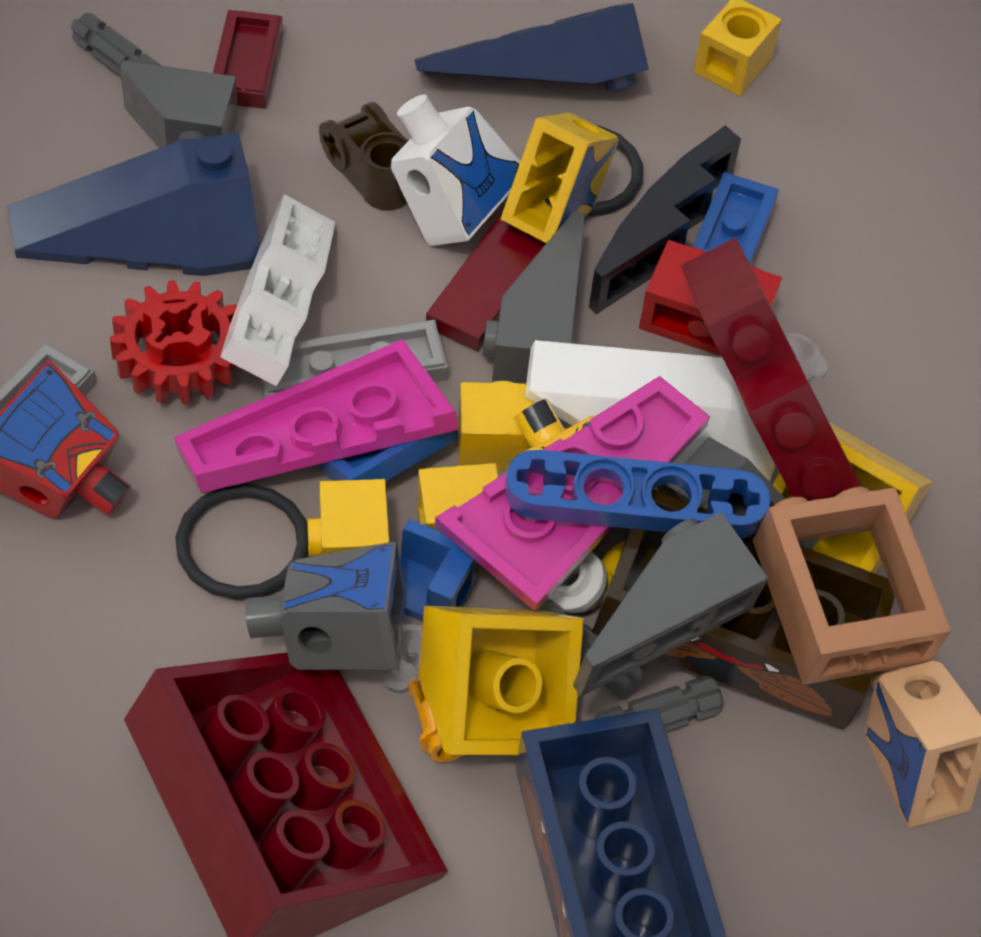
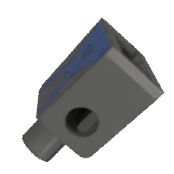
[246,542,406,670]

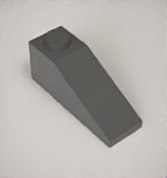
[483,212,585,384]
[573,512,768,697]

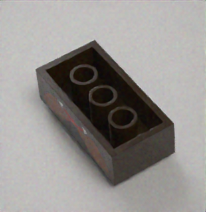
[591,490,895,729]

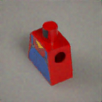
[0,359,131,519]

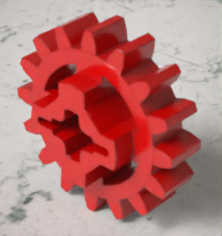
[110,280,238,404]

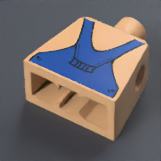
[865,660,981,829]

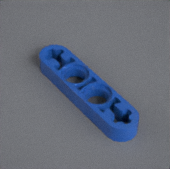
[505,450,771,538]

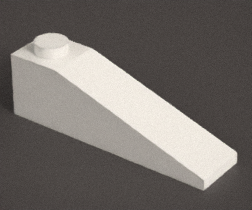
[525,340,775,481]

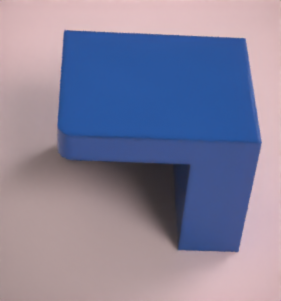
[399,520,478,622]

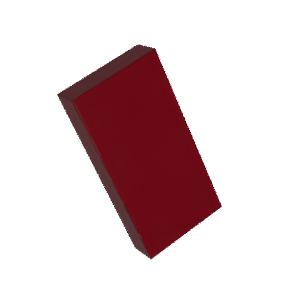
[213,10,283,109]

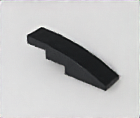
[589,125,741,315]

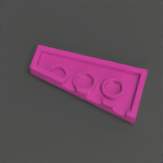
[174,339,459,493]
[435,376,710,612]

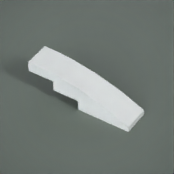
[220,194,336,386]

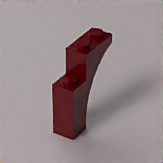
[680,237,861,501]

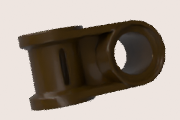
[319,102,409,210]

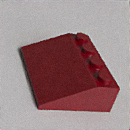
[124,652,448,937]

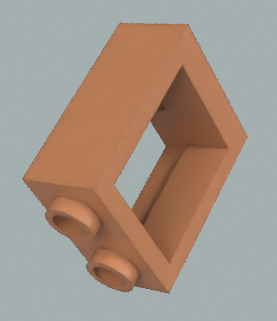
[753,487,951,685]

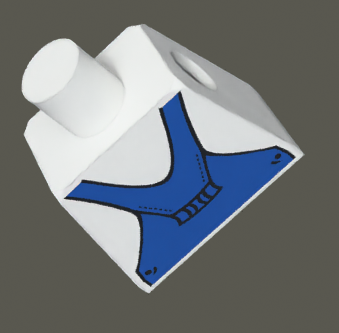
[391,94,521,246]

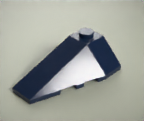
[414,2,649,91]
[7,132,260,276]

